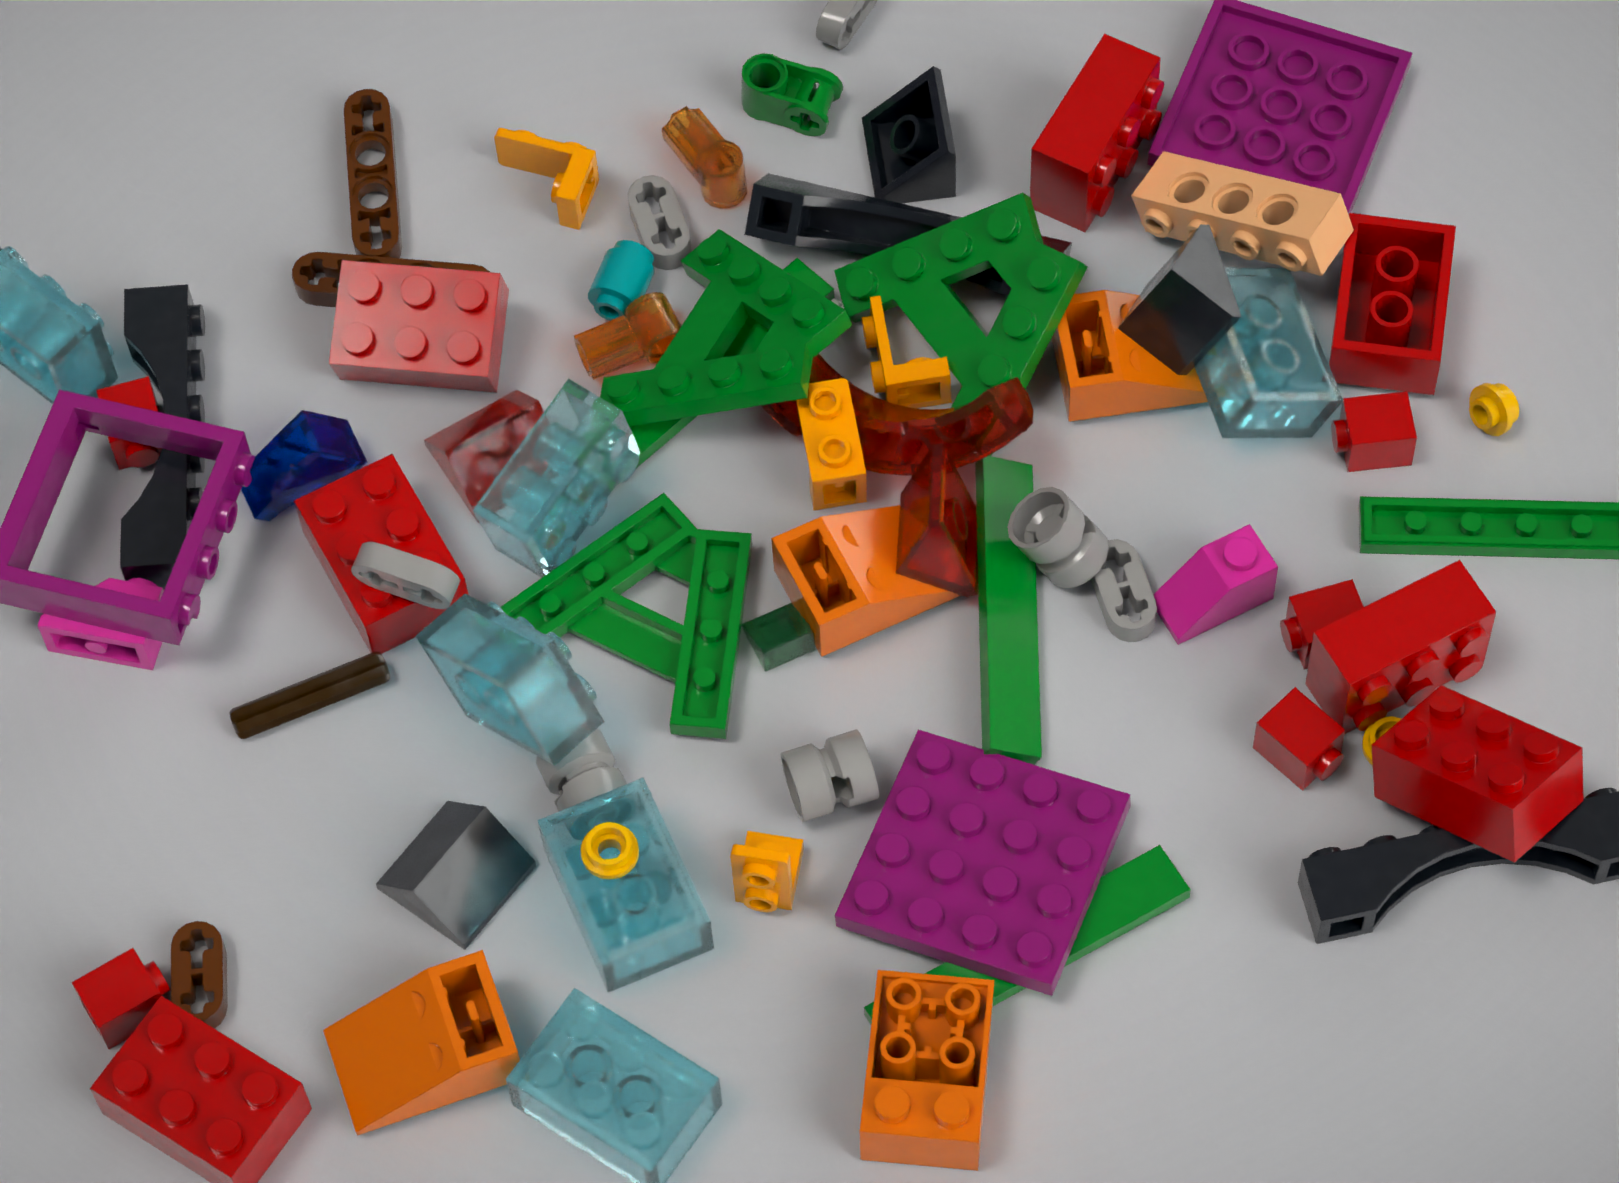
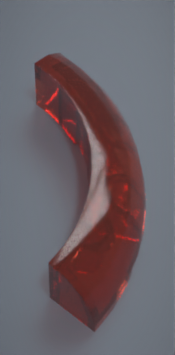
[761,354,1034,476]

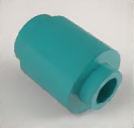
[588,240,655,322]

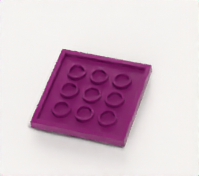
[1147,0,1413,215]
[835,729,1131,996]

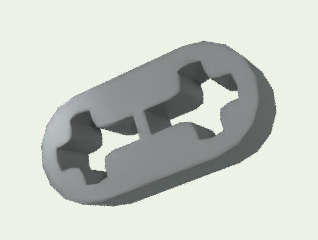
[816,0,877,50]
[628,175,691,270]
[1090,539,1157,642]
[351,542,460,609]

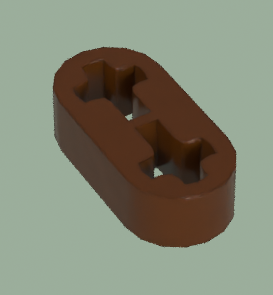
[171,921,228,1028]

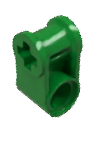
[741,53,843,136]

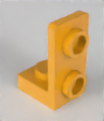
[494,128,599,230]
[862,295,952,413]
[796,378,867,511]
[730,831,804,912]

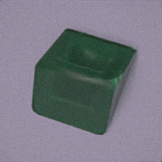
[742,603,815,672]

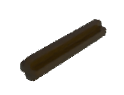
[229,652,390,739]

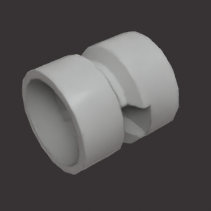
[1008,487,1109,588]
[536,727,634,834]
[781,729,879,822]

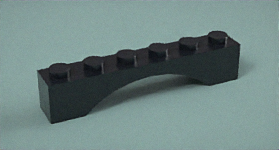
[744,173,1072,295]
[120,284,205,590]
[1298,788,1619,944]

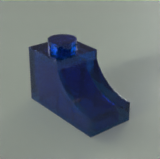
[241,410,368,522]

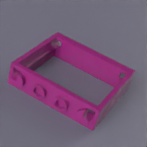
[0,389,255,646]

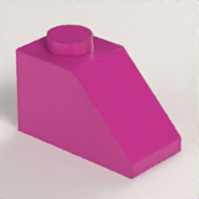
[1153,524,1278,645]
[37,578,164,670]

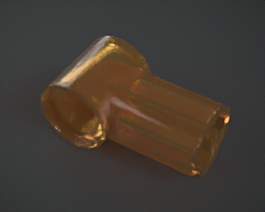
[662,106,747,209]
[574,292,682,380]

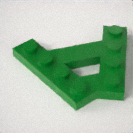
[834,192,1088,456]
[597,229,852,431]
[489,493,753,739]

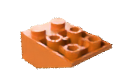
[1051,290,1228,422]
[771,502,970,657]
[323,950,525,1136]
[859,970,994,1171]

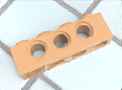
[1131,151,1354,276]

